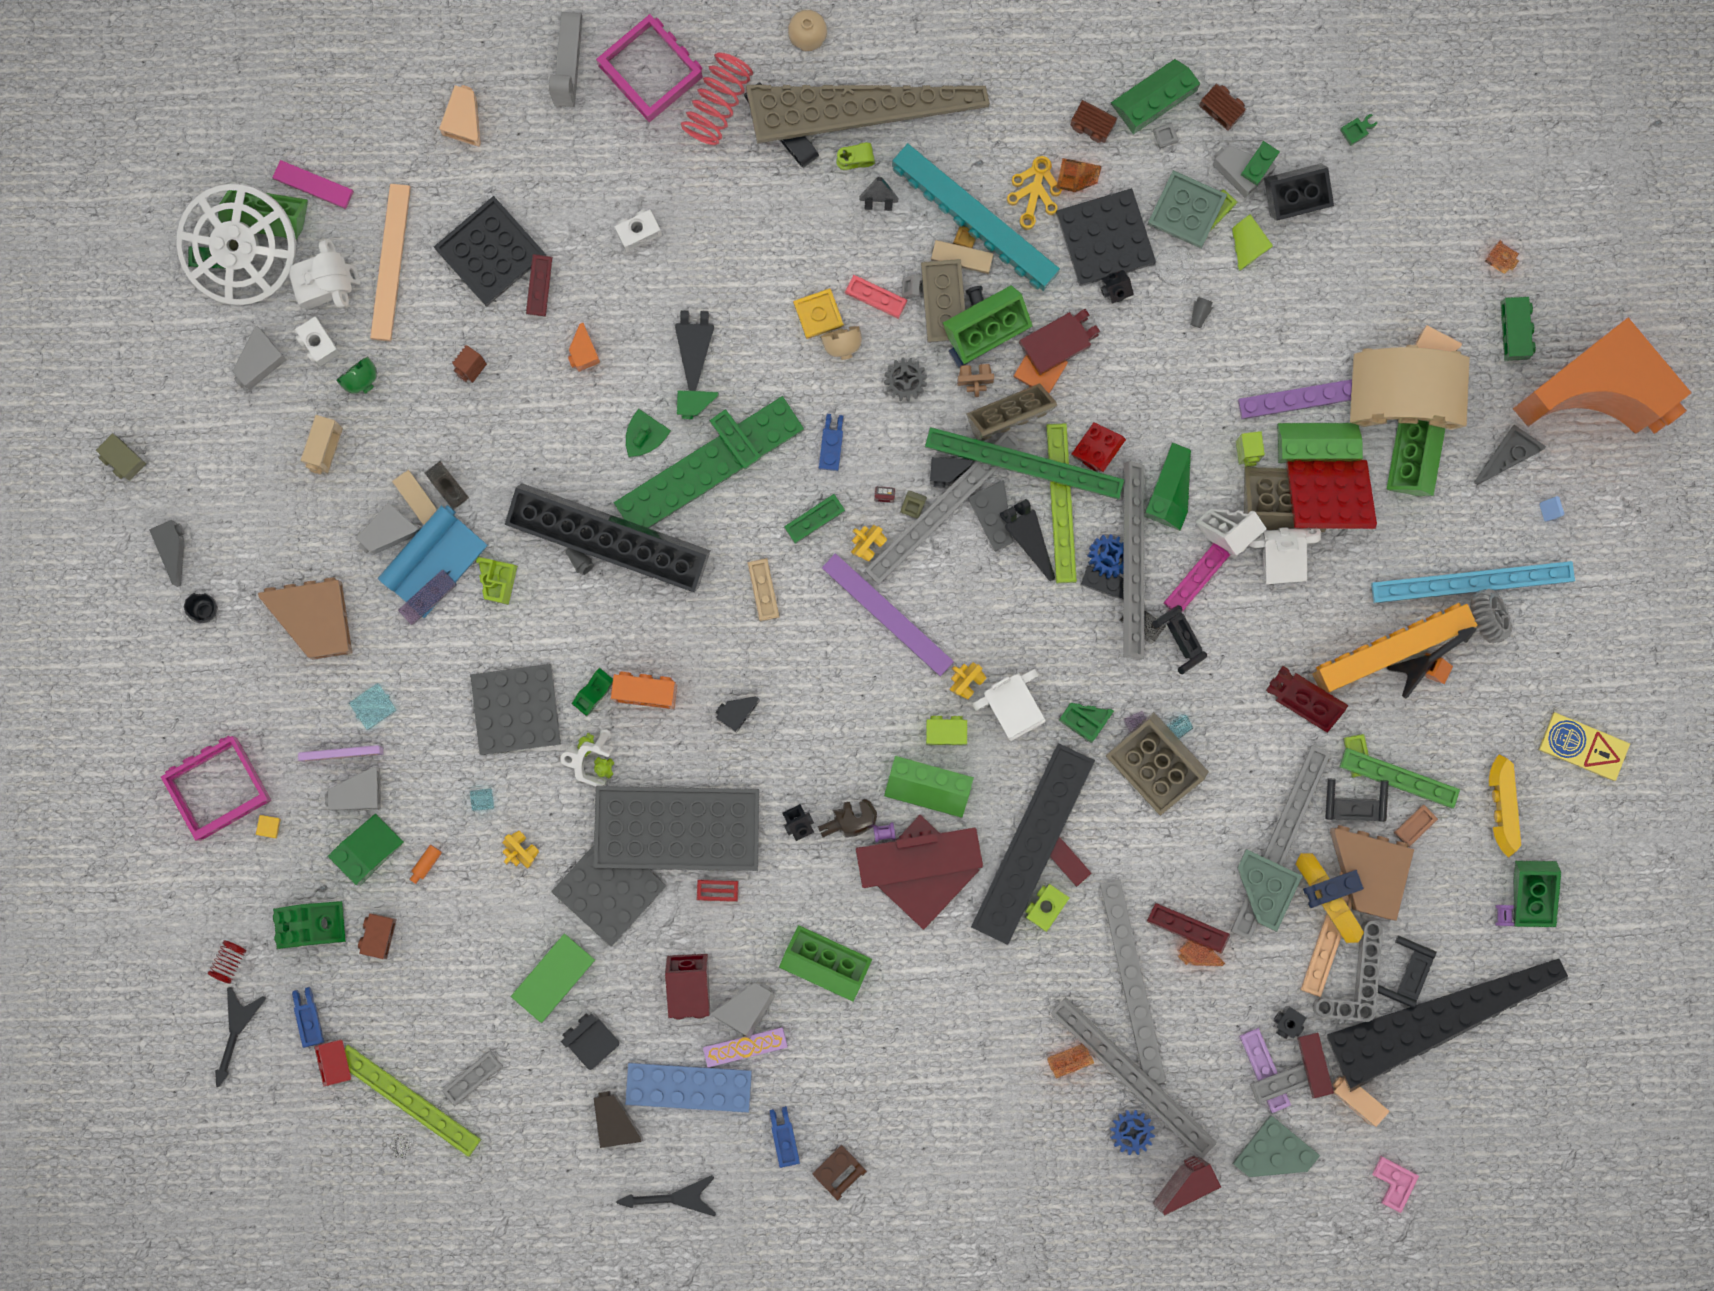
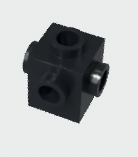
[1100,270,1134,304]
[782,804,814,841]
[1273,1006,1307,1039]

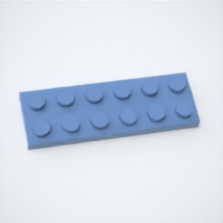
[625,1063,752,1113]

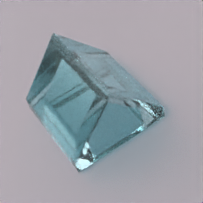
[1167,714,1193,739]

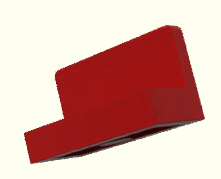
[314,1040,351,1087]

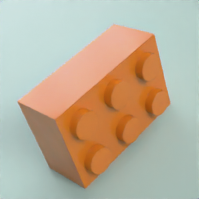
[611,671,678,710]

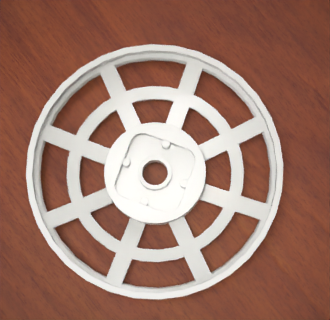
[177,184,296,305]

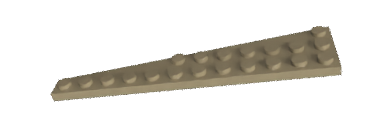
[746,85,990,144]

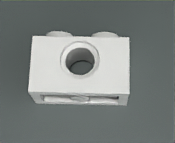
[614,209,662,253]
[295,317,341,366]

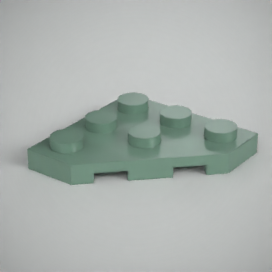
[1237,849,1302,932]
[1232,1115,1320,1177]

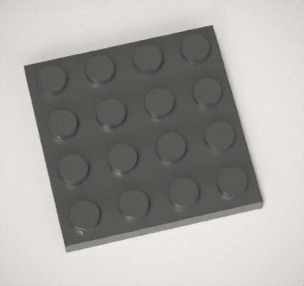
[470,664,561,755]
[551,845,667,947]

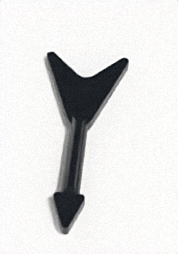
[1387,627,1476,699]
[215,987,266,1087]
[616,1175,716,1216]

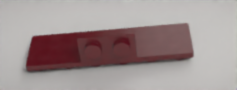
[856,827,983,888]

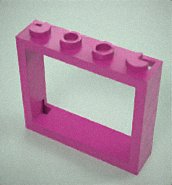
[596,14,703,123]
[161,736,272,841]

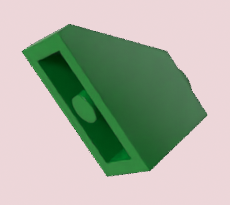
[677,390,719,419]

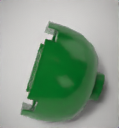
[336,356,377,394]

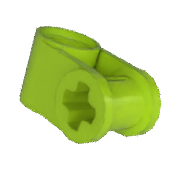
[836,142,875,170]

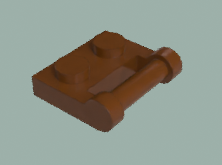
[812,1144,867,1201]

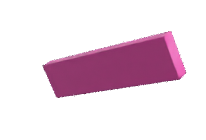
[272,160,354,209]
[1163,543,1231,612]

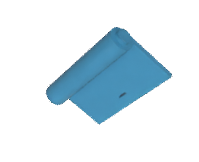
[378,505,488,618]

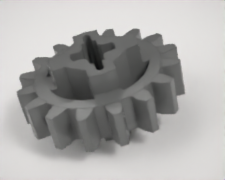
[884,357,927,402]

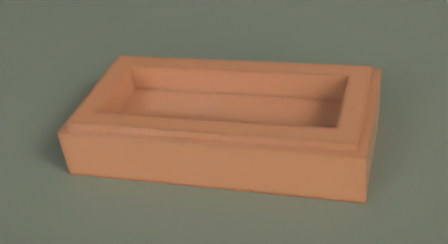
[1394,804,1438,847]

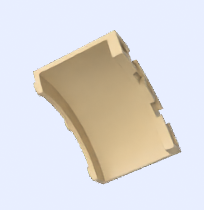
[1350,345,1470,430]

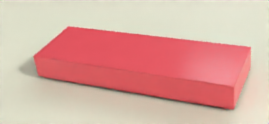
[845,275,907,319]

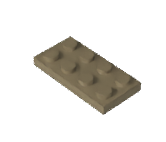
[921,259,965,343]

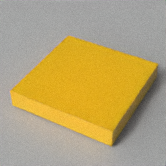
[793,288,844,339]

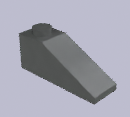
[149,520,185,587]

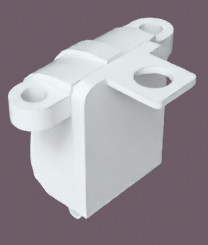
[289,239,361,309]
[1249,527,1321,584]
[972,669,1046,741]

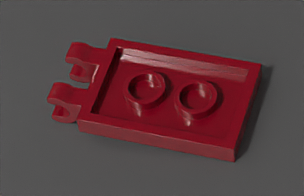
[1019,309,1100,375]
[1266,666,1348,733]

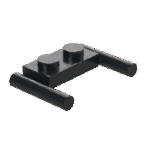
[1152,605,1207,674]
[1325,778,1389,822]
[1378,935,1437,1008]

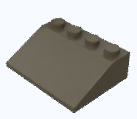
[966,383,1058,440]
[1244,467,1326,532]
[1106,712,1209,816]

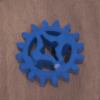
[1087,534,1124,578]
[1110,1110,1155,1155]

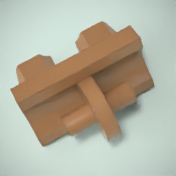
[957,364,994,397]

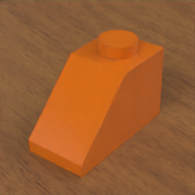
[568,323,601,372]

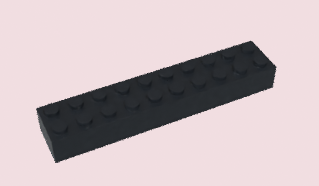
[505,483,711,593]

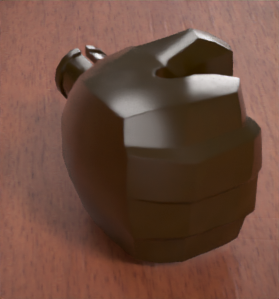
[818,799,877,838]

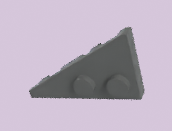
[1474,425,1546,485]

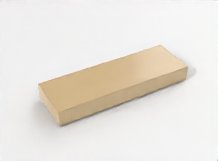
[931,240,994,274]
[392,470,437,525]
[747,558,780,622]

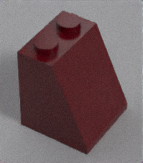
[665,954,710,1020]

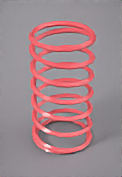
[681,52,753,145]

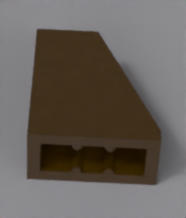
[593,1091,643,1148]

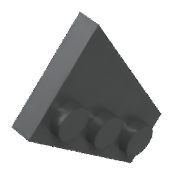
[968,480,1013,552]

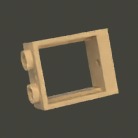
[300,415,343,475]

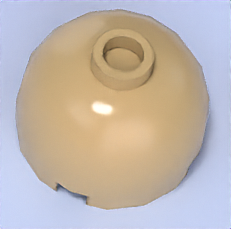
[788,10,827,51]
[821,326,862,360]

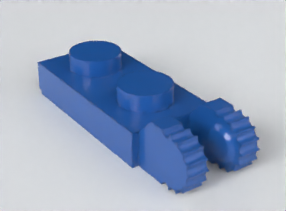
[819,414,844,471]
[292,987,325,1048]
[769,1106,800,1168]

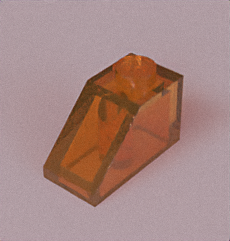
[1177,940,1225,966]

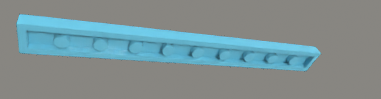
[1371,561,1575,603]

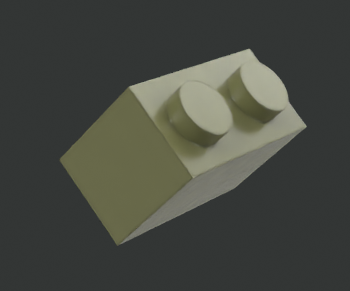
[96,433,146,481]

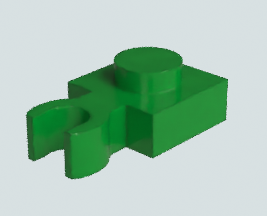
[1340,114,1378,146]

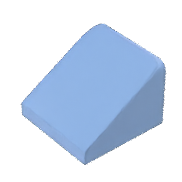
[1539,496,1564,522]

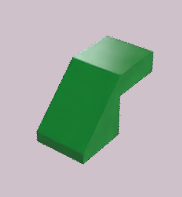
[571,668,613,716]

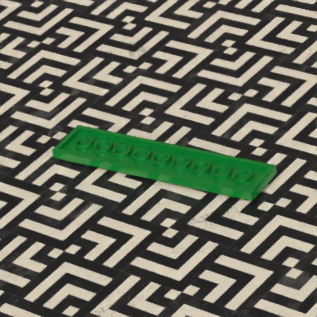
[613,396,804,528]

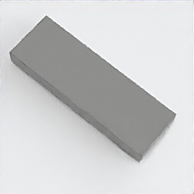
[442,1050,503,1107]

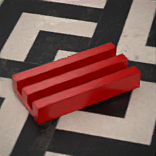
[697,880,739,902]

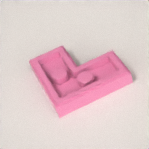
[1372,1156,1419,1213]

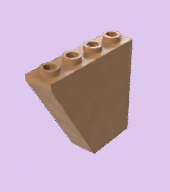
[258,577,352,660]
[1330,825,1414,921]

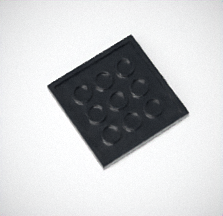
[1056,188,1156,286]
[434,196,546,307]

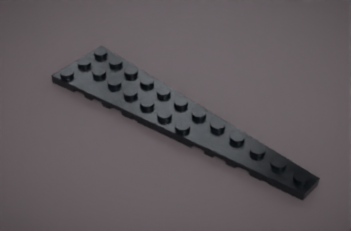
[1327,959,1568,1092]

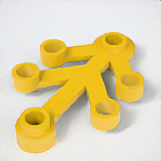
[1007,156,1062,230]

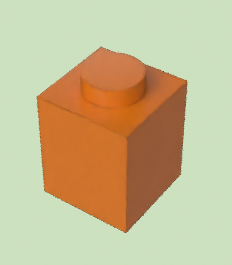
[1424,652,1453,685]

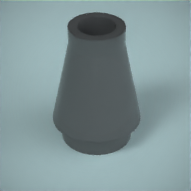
[1190,297,1213,328]
[565,548,594,575]

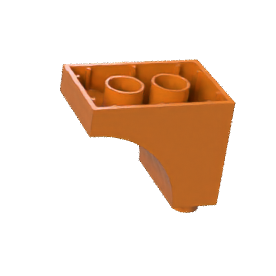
[1513,317,1692,434]

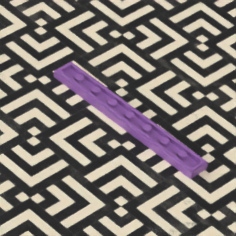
[822,553,954,677]

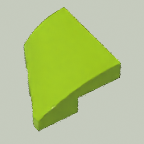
[1232,214,1273,271]
[476,557,518,605]

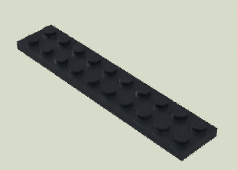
[971,743,1095,945]

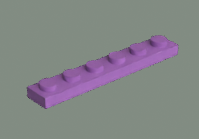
[1238,379,1352,420]

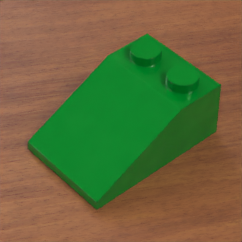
[327,813,404,886]
[1513,861,1561,927]

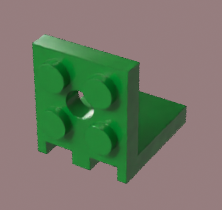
[273,901,346,949]

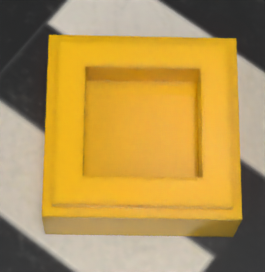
[255,815,281,839]

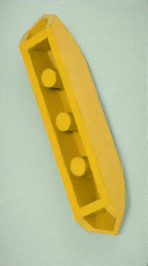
[1489,754,1521,858]
[1295,853,1364,943]

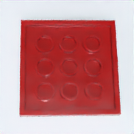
[1286,460,1377,529]

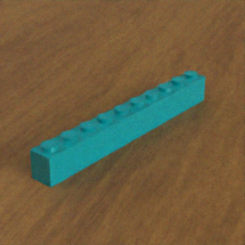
[892,143,1060,291]

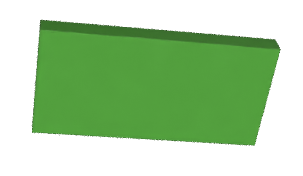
[510,933,595,1023]

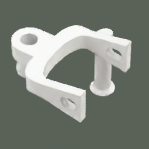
[560,729,614,787]

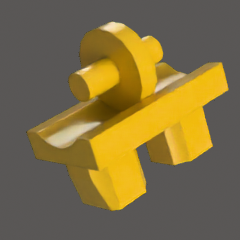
[851,525,887,561]
[949,662,987,700]
[502,831,539,869]

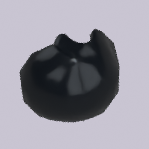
[184,593,218,624]

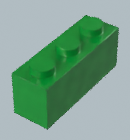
[1500,297,1536,361]

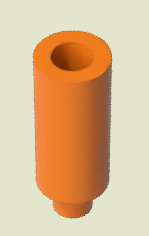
[409,844,442,884]

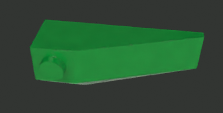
[1144,442,1191,531]

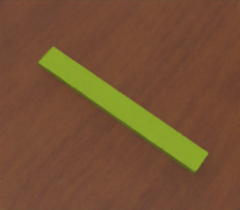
[1046,423,1077,584]
[345,1045,482,1157]

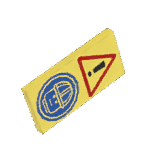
[1538,712,1630,781]

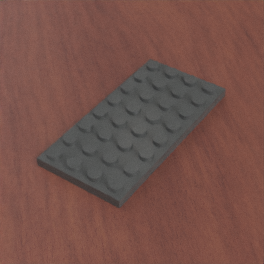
[593,786,759,871]

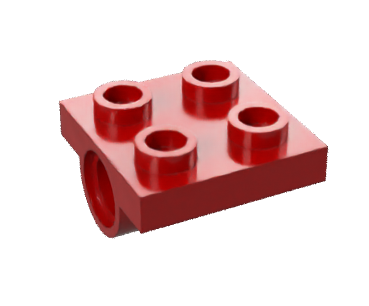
[1071,422,1126,472]

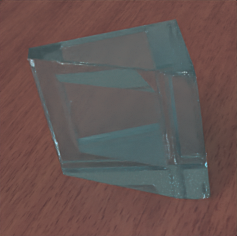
[470,788,494,812]

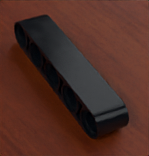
[744,82,819,168]

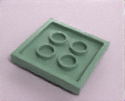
[1147,170,1227,249]

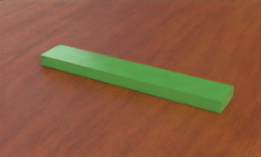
[1339,748,1460,809]

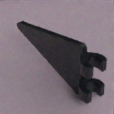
[859,177,899,211]
[675,310,714,391]
[1000,499,1055,581]

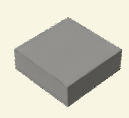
[1153,123,1179,149]

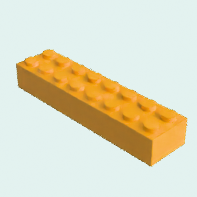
[1312,603,1478,693]

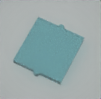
[349,683,397,730]

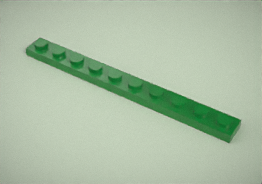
[925,427,1124,500]

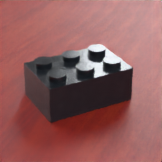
[1264,163,1334,221]

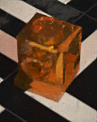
[1485,240,1519,274]

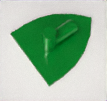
[626,408,671,457]

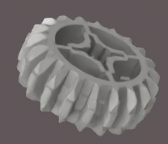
[1471,589,1512,643]

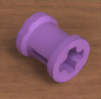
[873,822,896,843]
[1495,905,1514,926]

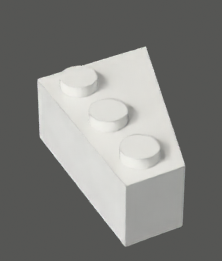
[1196,509,1266,555]

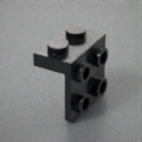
[560,1013,620,1070]

